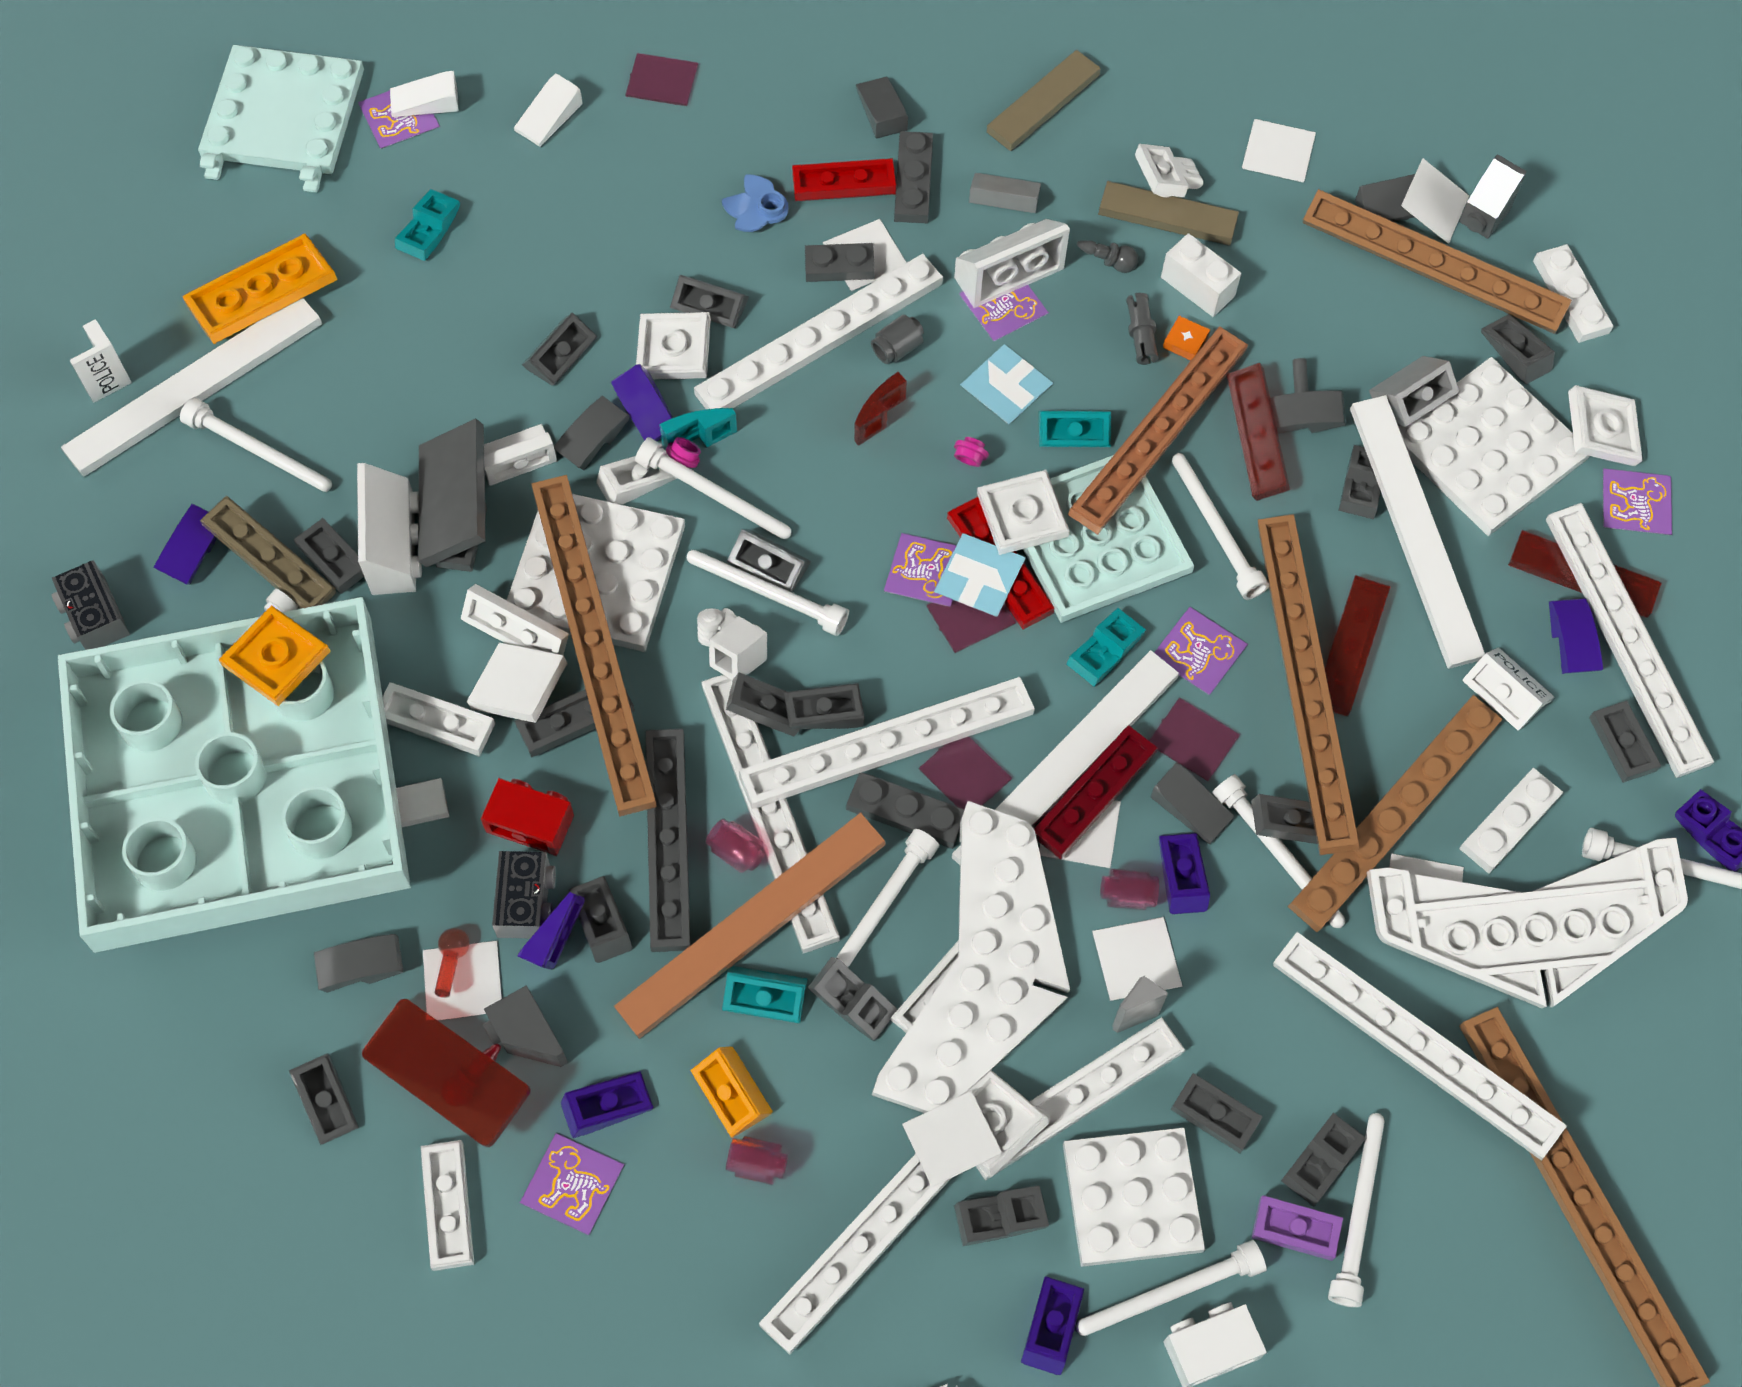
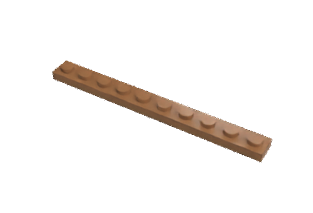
[531,475,657,817]
[1258,514,1359,855]
[1459,1007,1710,1387]

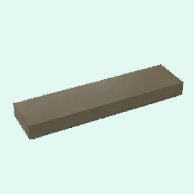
[986,50,1101,151]
[1098,181,1239,246]
[200,495,336,609]

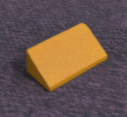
[690,1046,773,1138]

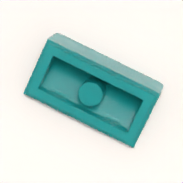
[1038,411,1111,447]
[722,966,808,1023]

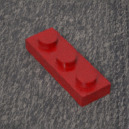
[792,158,896,201]

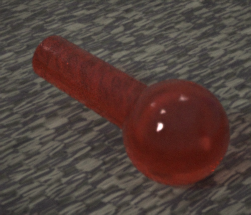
[434,928,470,998]

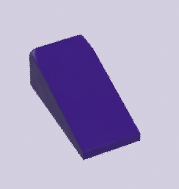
[611,364,673,441]
[1159,833,1210,914]
[517,892,585,970]
[561,1071,654,1138]
[1021,1276,1084,1375]

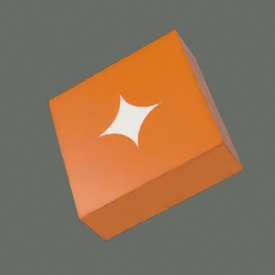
[1163,316,1210,361]

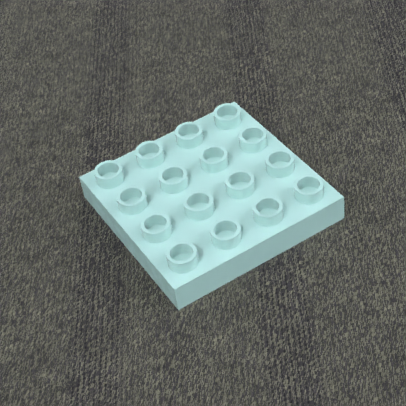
[58,597,411,953]

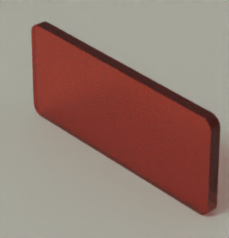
[362,999,531,1147]

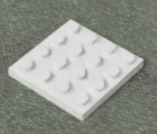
[1398,357,1590,536]
[507,494,685,652]

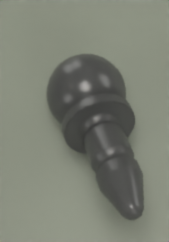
[1077,240,1139,273]

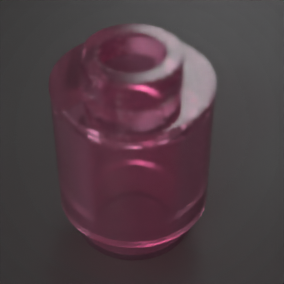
[706,818,765,873]
[1100,868,1159,910]
[726,1136,788,1185]

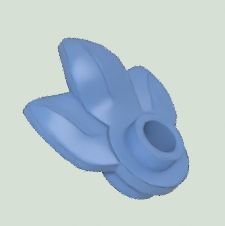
[722,174,789,232]

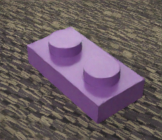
[1251,1195,1343,1261]

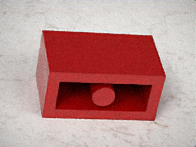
[481,778,574,856]

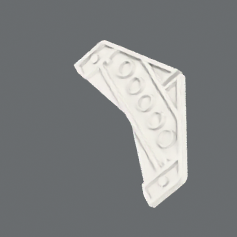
[872,801,1070,1113]
[1367,838,1688,1009]

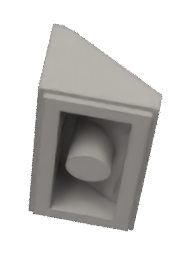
[969,173,1041,213]
[1112,976,1168,1033]

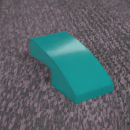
[395,189,460,261]
[659,408,737,448]
[1066,608,1146,687]

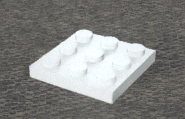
[1063,1128,1205,1267]

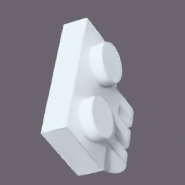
[1135,144,1203,197]

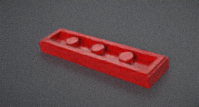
[947,497,1055,630]

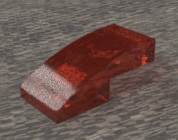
[854,372,907,446]

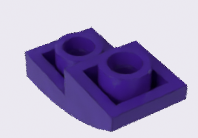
[153,504,217,585]
[1549,599,1603,674]
[1675,789,1742,872]

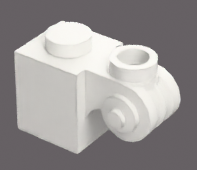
[697,608,767,680]

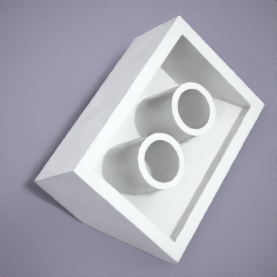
[954,219,1070,308]
[357,463,422,595]

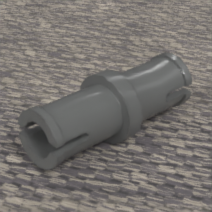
[1126,293,1159,365]

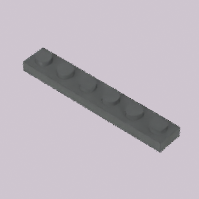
[645,729,691,952]

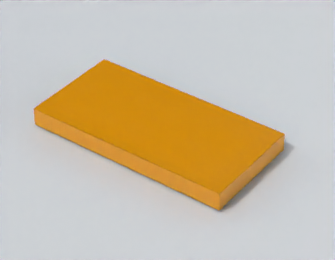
[182,233,338,344]

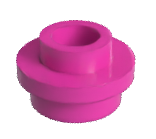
[666,437,701,468]
[954,437,989,467]

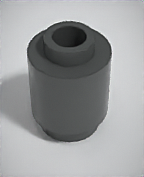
[871,314,924,364]

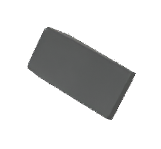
[856,76,908,138]
[1481,314,1555,384]
[784,683,865,729]
[1151,762,1234,844]
[568,876,632,963]
[289,1053,359,1145]

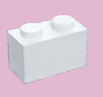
[1161,233,1241,317]
[1163,1302,1267,1387]

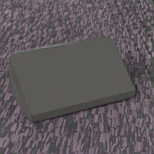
[1355,174,1415,222]
[670,275,749,328]
[522,312,597,386]
[727,529,811,592]

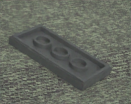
[418,418,485,567]

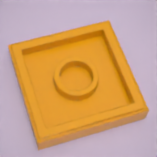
[219,605,331,706]

